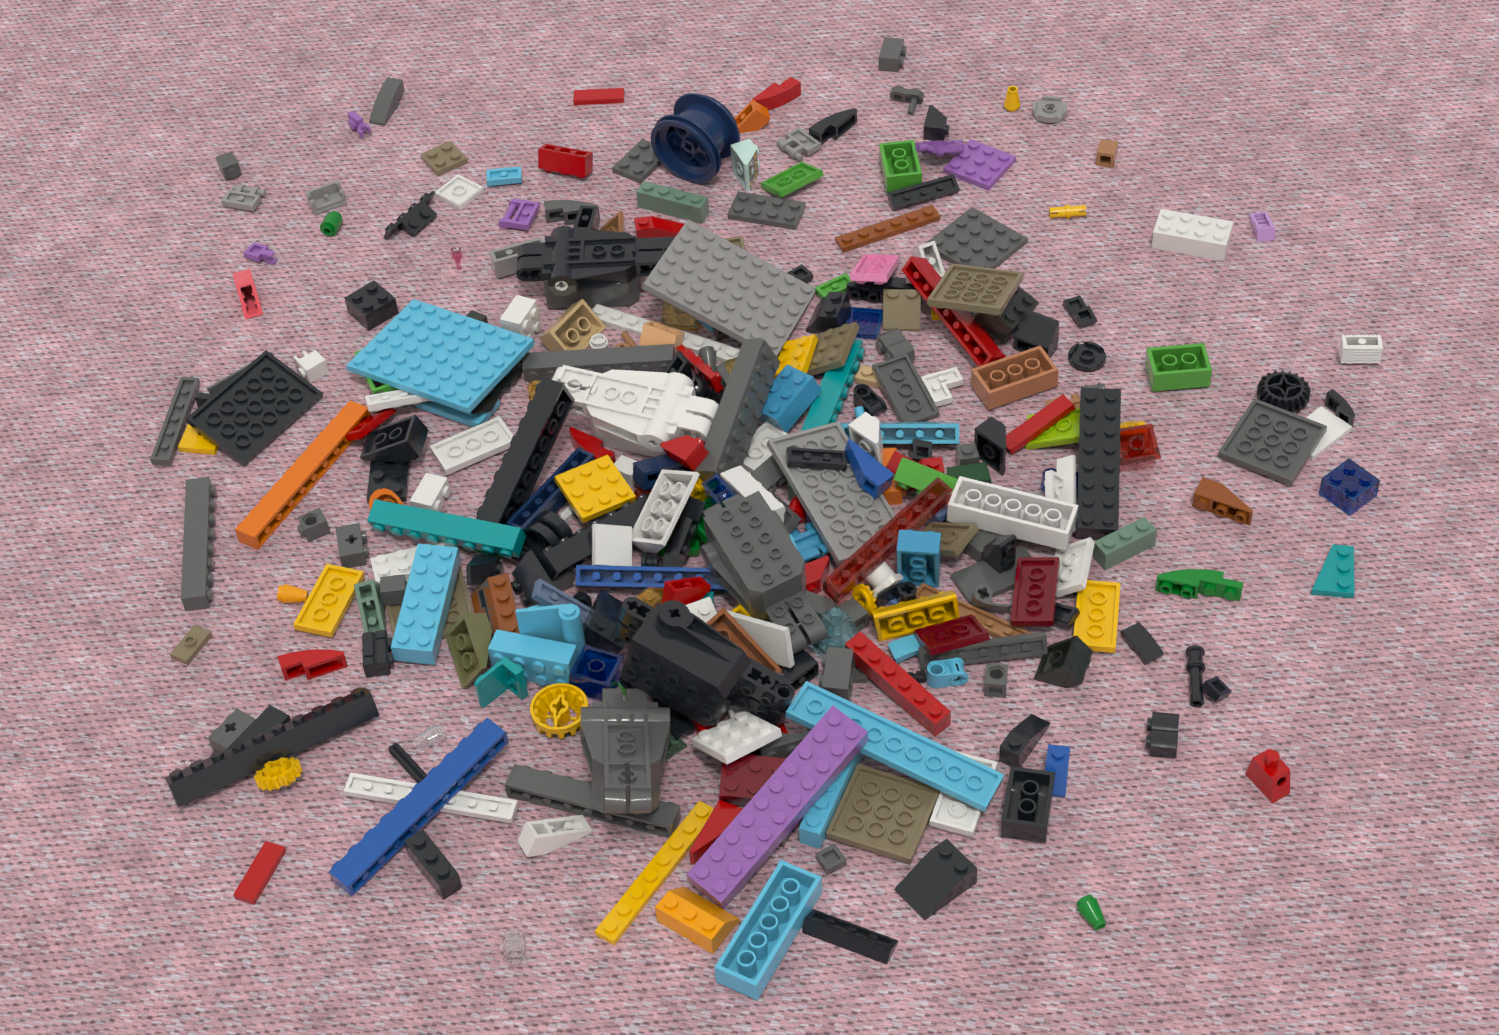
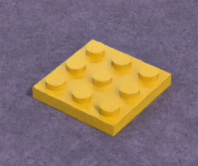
[555,455,636,523]

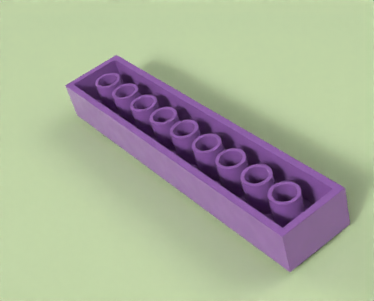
[686,705,868,909]

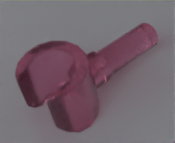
[451,247,463,270]

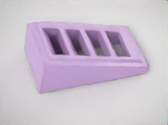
[1249,211,1276,242]

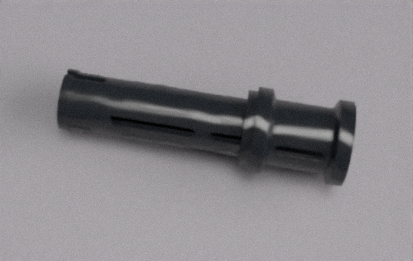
[1185,645,1205,707]

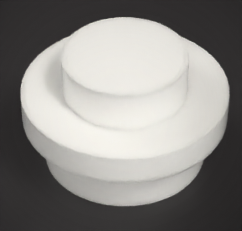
[589,334,608,349]

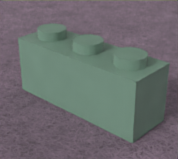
[1093,517,1157,571]

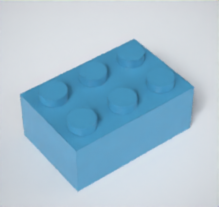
[759,365,822,433]
[897,529,941,588]

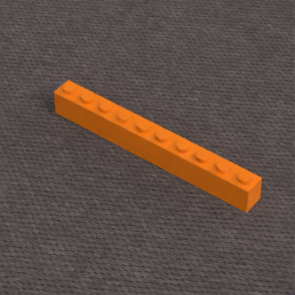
[235,400,371,550]

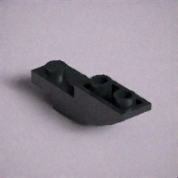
[846,277,922,303]

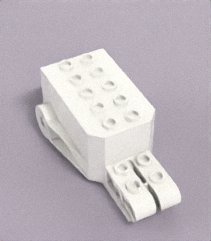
[552,365,719,457]

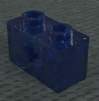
[701,472,736,507]

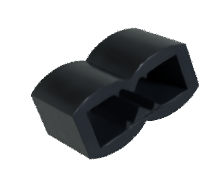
[1145,712,1179,758]

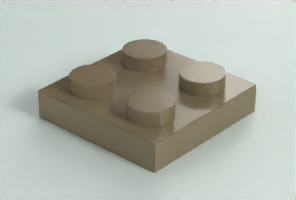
[420,141,468,177]

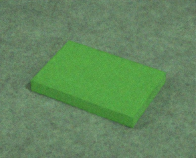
[760,162,824,198]

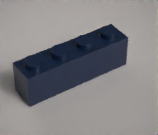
[633,454,695,490]

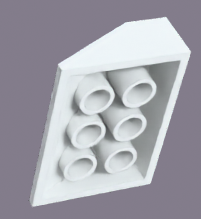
[632,469,700,553]

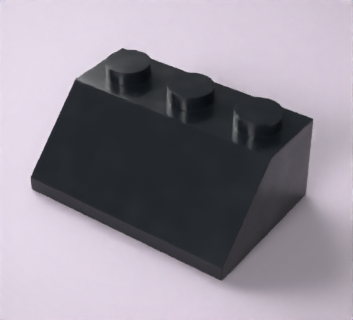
[511,550,555,607]

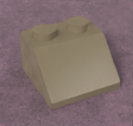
[883,289,921,331]

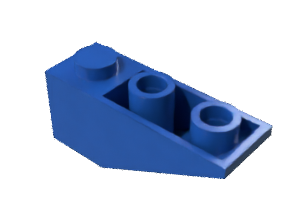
[845,439,894,499]

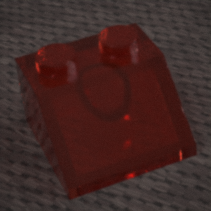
[1120,423,1161,465]

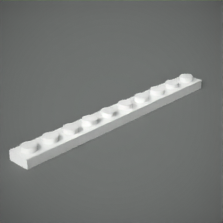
[593,304,740,363]

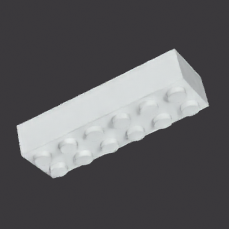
[947,476,1079,551]

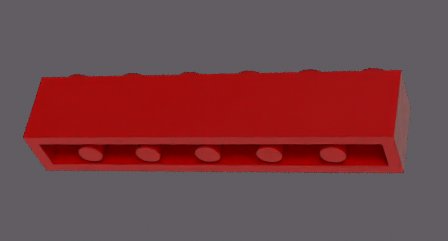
[845,631,951,737]

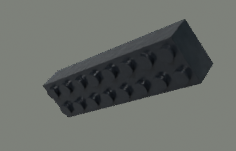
[476,377,575,525]
[1076,388,1121,540]

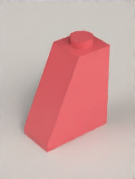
[232,269,263,319]

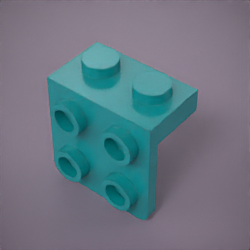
[474,657,528,708]

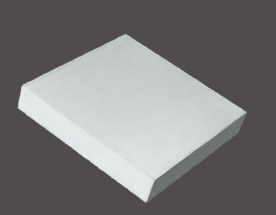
[435,174,484,210]
[592,524,632,566]

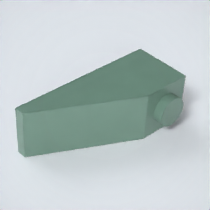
[354,579,387,633]

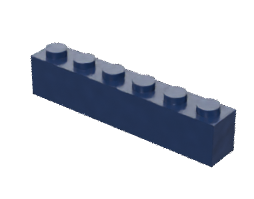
[506,447,595,546]

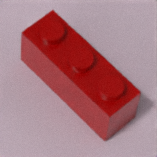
[538,144,593,178]

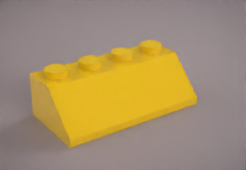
[871,590,960,642]

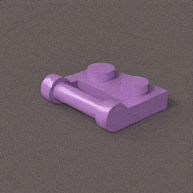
[498,198,540,231]

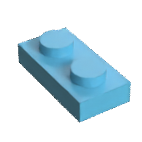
[486,166,522,186]

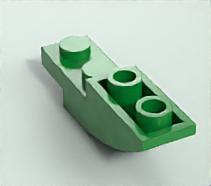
[1155,569,1244,601]

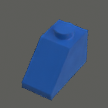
[1045,744,1070,798]

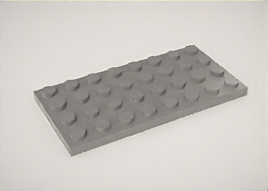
[767,422,905,566]

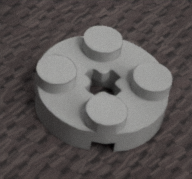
[1032,96,1067,124]

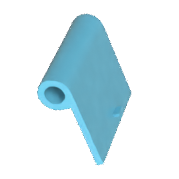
[516,604,588,667]

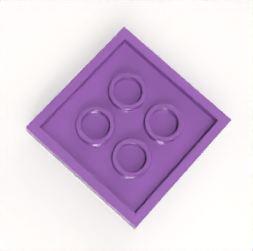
[943,139,1016,191]

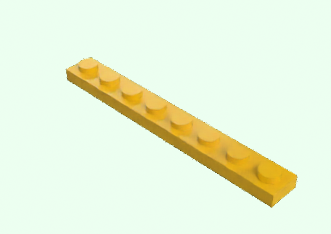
[595,800,714,945]

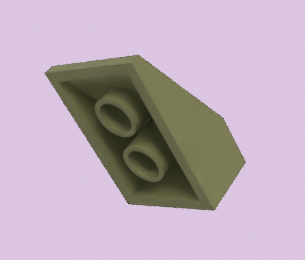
[445,613,492,689]

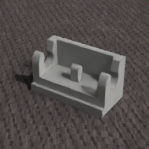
[306,180,347,216]

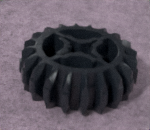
[1256,370,1311,413]

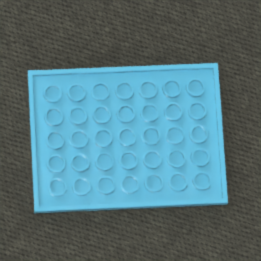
[346,299,535,414]

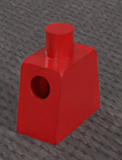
[1245,749,1290,804]

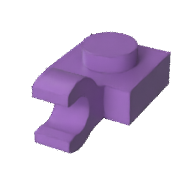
[347,111,372,138]
[243,242,277,265]

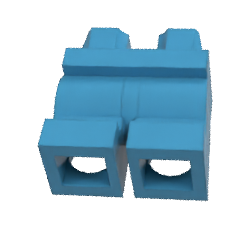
[791,522,834,564]

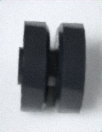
[523,510,574,554]

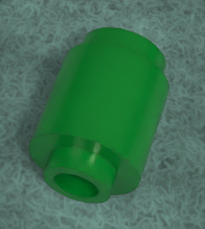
[320,211,343,236]

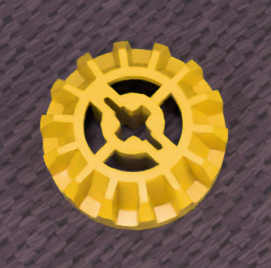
[530,683,589,739]

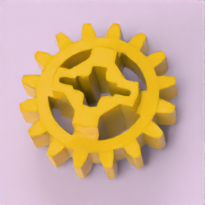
[254,757,303,791]

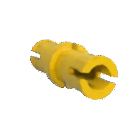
[1049,204,1086,219]

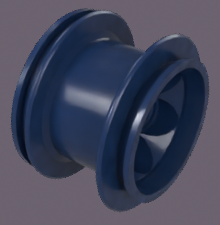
[651,93,740,184]

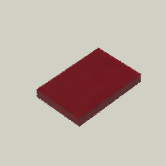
[914,614,990,656]

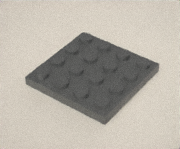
[925,207,1028,269]
[1218,398,1327,486]

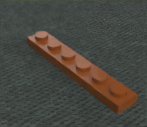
[835,205,941,253]

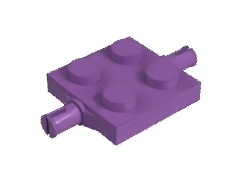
[915,140,965,156]

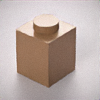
[1096,139,1118,168]

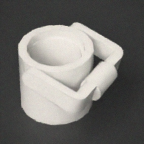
[865,561,903,599]

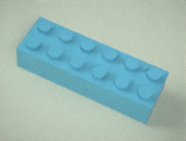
[391,543,461,665]
[714,860,823,1001]

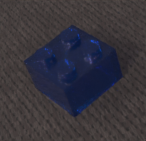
[1319,458,1380,516]
[569,645,624,701]

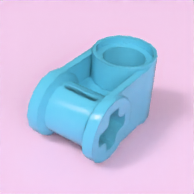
[926,657,969,688]

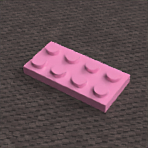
[850,254,900,284]

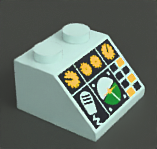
[730,138,760,192]

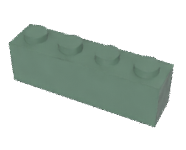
[636,181,709,224]

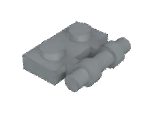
[776,127,821,162]
[221,184,266,211]

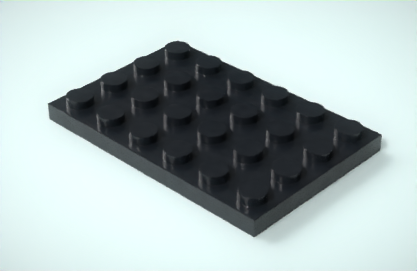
[186,350,323,467]

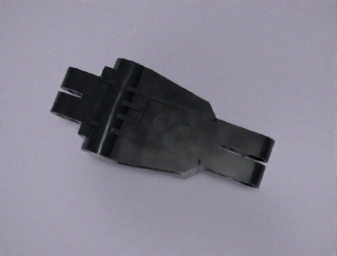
[516,226,675,309]

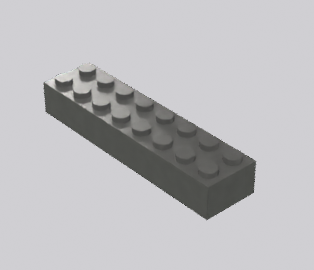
[695,339,780,492]

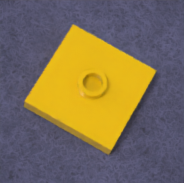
[178,424,219,455]

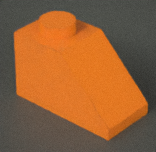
[734,99,771,133]

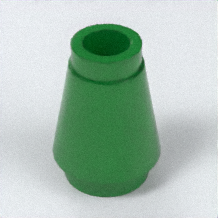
[1076,894,1107,931]

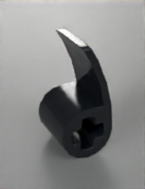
[877,581,917,608]

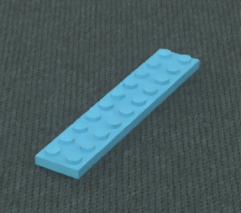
[785,681,1004,812]

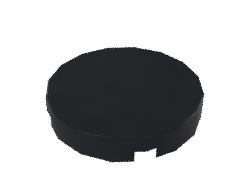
[1068,342,1106,372]

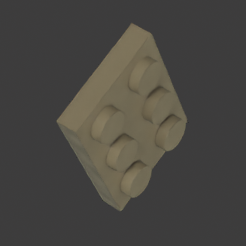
[923,522,979,557]

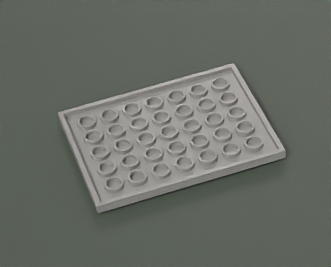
[642,220,816,357]

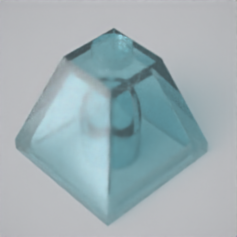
[807,606,858,656]

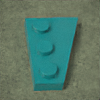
[1311,544,1355,598]

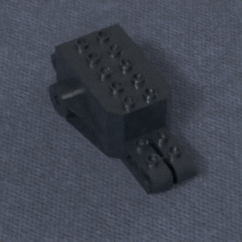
[615,597,795,726]

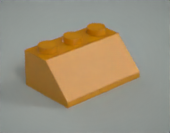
[655,887,740,954]

